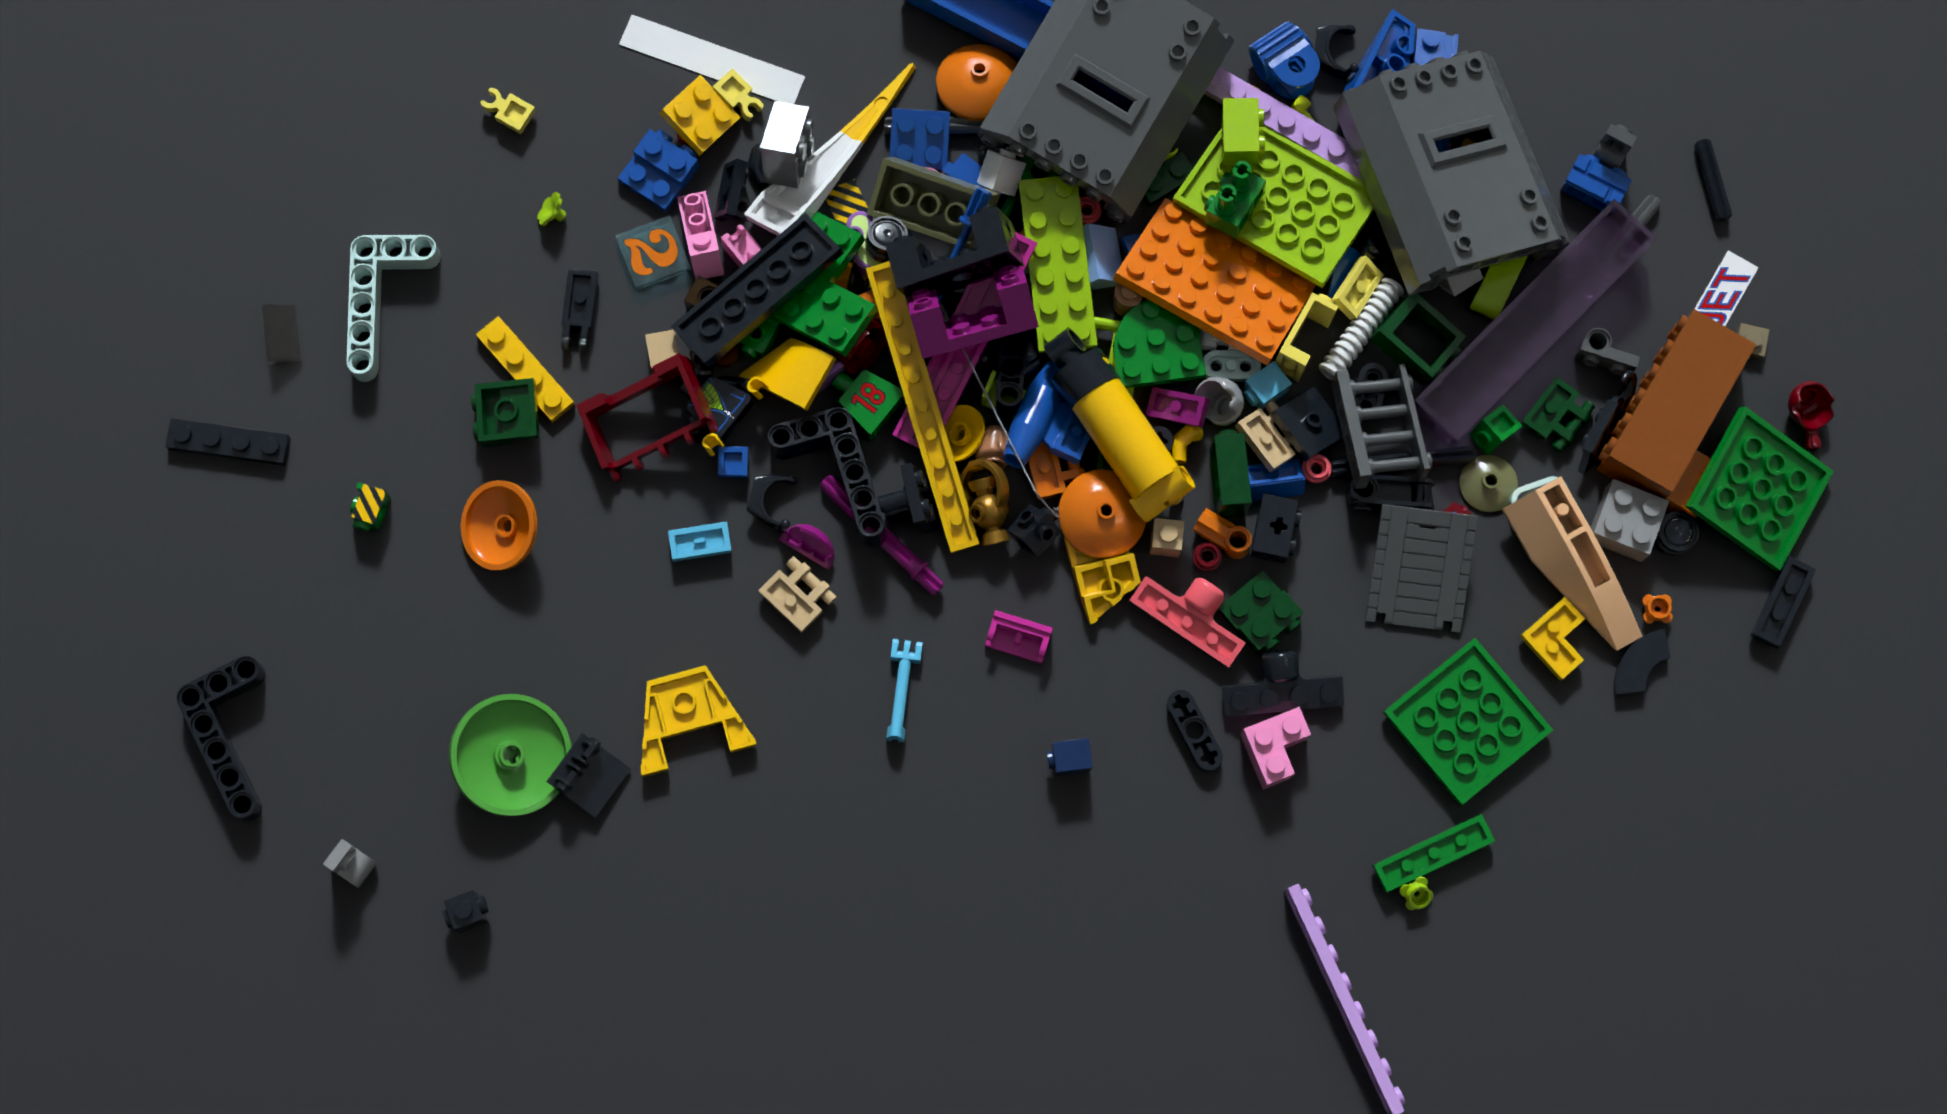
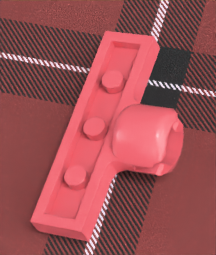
[1129,576,1246,667]

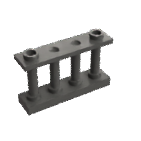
[1331,363,1432,489]

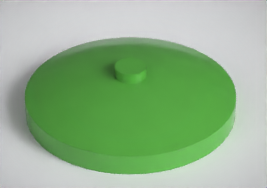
[449,694,572,816]

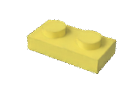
[1332,255,1384,320]

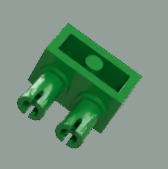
[1204,161,1266,239]

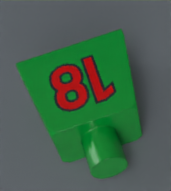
[832,370,905,442]

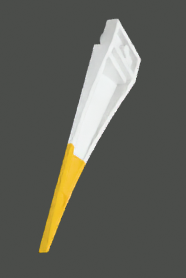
[744,63,916,236]

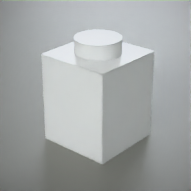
[977,148,1026,197]

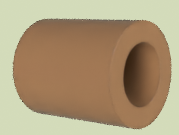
[1112,283,1143,316]

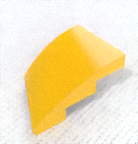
[739,338,836,411]
[1063,537,1141,624]

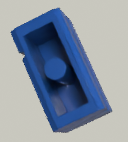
[1560,154,1632,216]

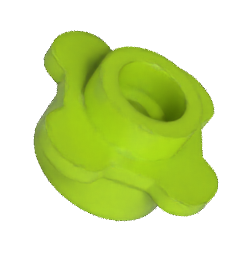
[1400,876,1434,910]

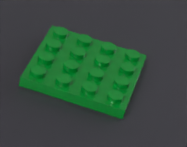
[1685,406,1834,571]
[1383,638,1553,806]

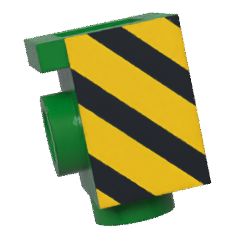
[350,482,391,532]

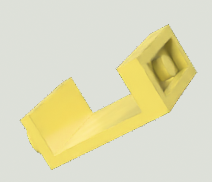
[1275,292,1339,382]

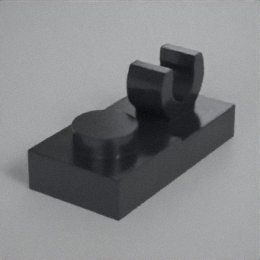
[713,158,750,222]

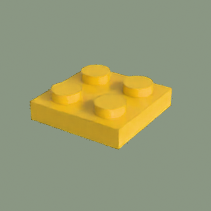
[659,75,741,156]

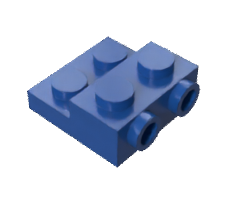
[617,129,699,213]

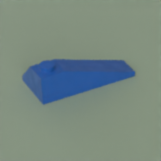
[1343,9,1416,92]

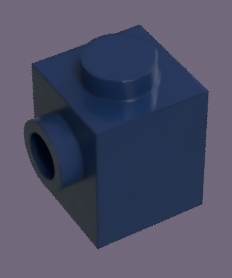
[1046,738,1093,777]

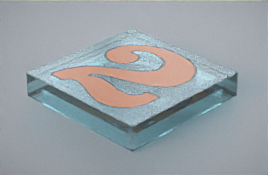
[615,215,691,290]

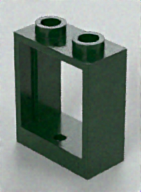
[1370,294,1466,385]
[1209,430,1252,518]

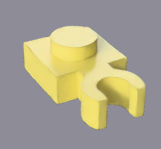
[713,68,764,122]
[480,88,536,134]

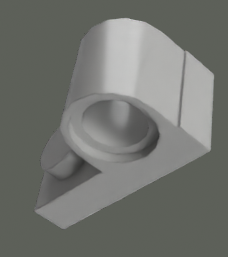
[323,839,377,888]

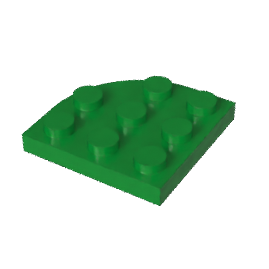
[1113,299,1206,389]

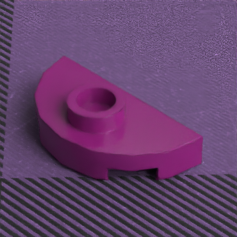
[778,524,835,570]

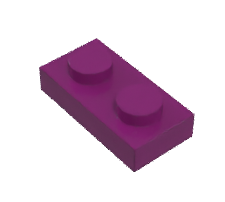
[1146,387,1210,428]

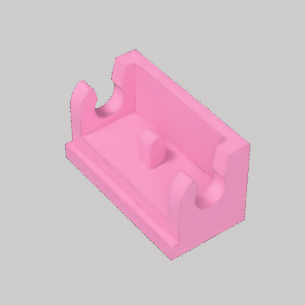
[721,224,762,268]

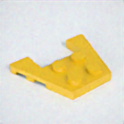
[641,665,757,777]

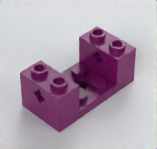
[907,264,1039,359]

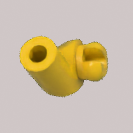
[1172,425,1204,464]

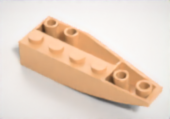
[1502,476,1643,651]

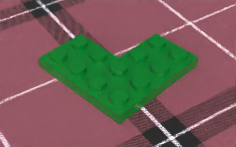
[770,212,878,357]

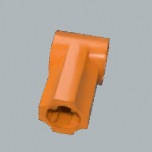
[1193,508,1252,559]

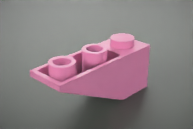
[677,191,724,280]

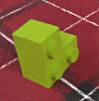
[1221,98,1265,165]

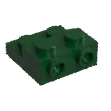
[471,378,539,447]
[1217,570,1304,654]

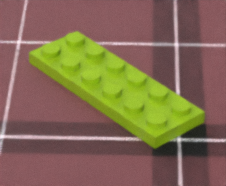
[1018,176,1098,354]

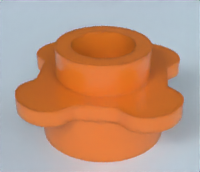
[1642,594,1673,624]

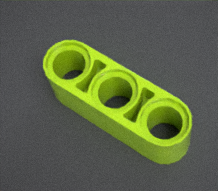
[1469,256,1528,321]

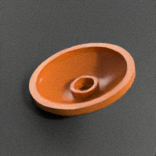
[936,44,1017,121]
[1058,469,1146,559]
[460,480,538,571]

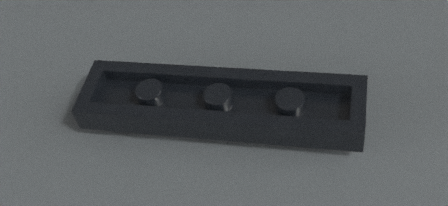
[165,418,290,466]

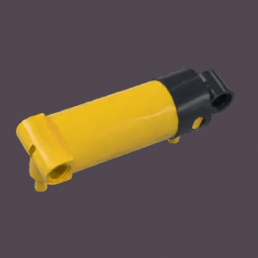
[1044,327,1195,522]

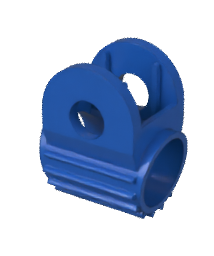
[1248,21,1320,100]

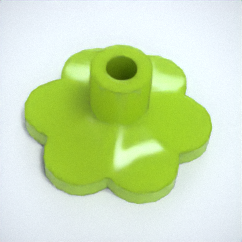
[537,192,566,226]

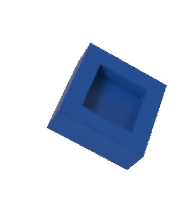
[717,446,749,478]

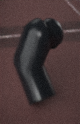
[747,144,769,188]

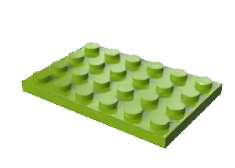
[1173,125,1374,288]

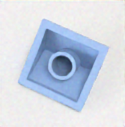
[1083,223,1122,290]

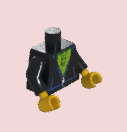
[679,376,769,456]

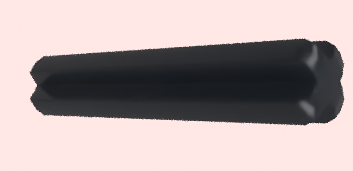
[1694,139,1732,222]

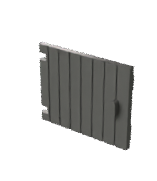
[1365,504,1478,633]

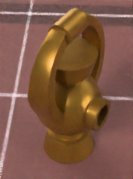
[960,457,1011,547]

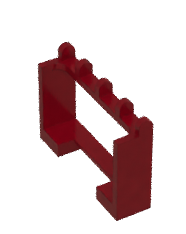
[576,353,719,483]

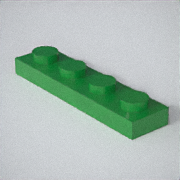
[1372,814,1495,893]

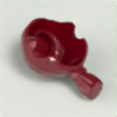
[1787,381,1835,451]

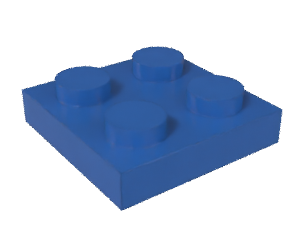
[889,108,950,170]

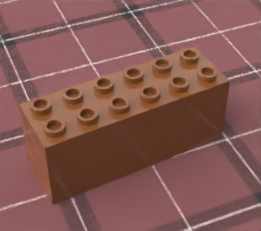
[1596,309,1757,499]

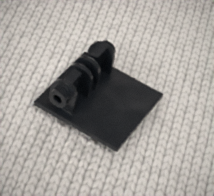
[546,733,631,818]

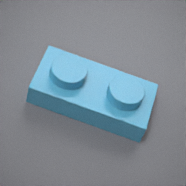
[668,521,732,562]

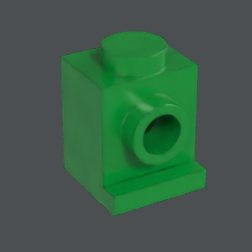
[737,317,780,359]

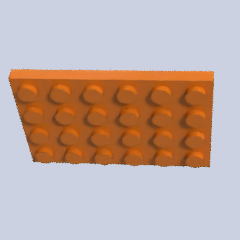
[1113,198,1316,366]

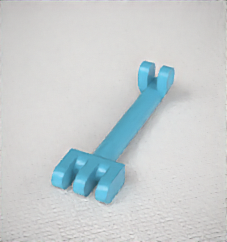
[886,639,923,742]

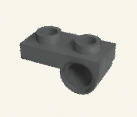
[1592,123,1637,169]
[1574,328,1640,376]

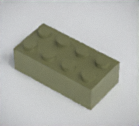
[867,157,1000,250]

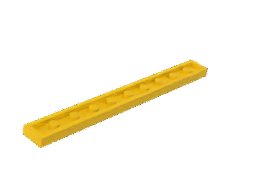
[866,261,980,553]

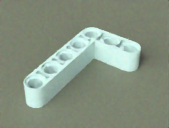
[346,235,441,382]

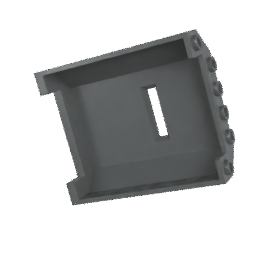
[977,0,1235,223]
[1333,50,1571,296]

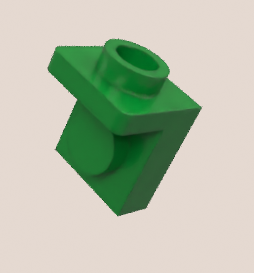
[1469,404,1522,455]

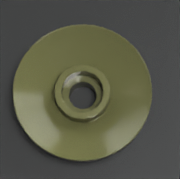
[1459,455,1518,513]

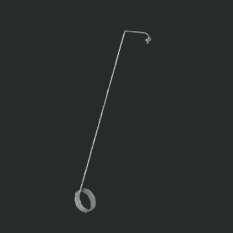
[938,298,1059,518]

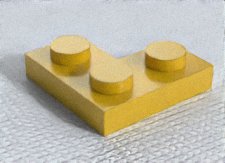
[1520,597,1586,681]

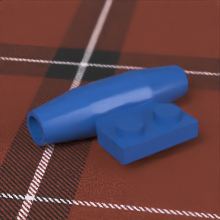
[1003,360,1091,468]

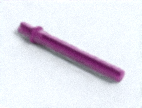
[820,475,944,595]

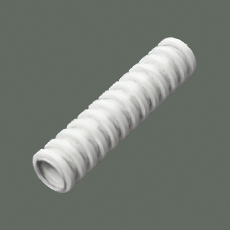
[1318,278,1404,380]

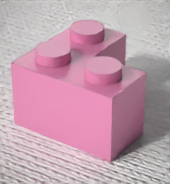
[1240,707,1311,790]

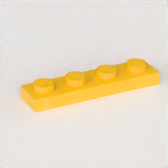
[476,316,575,423]

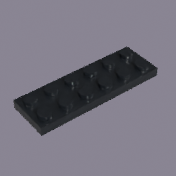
[670,213,844,368]

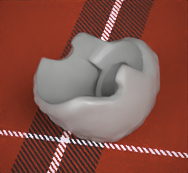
[1194,377,1244,426]

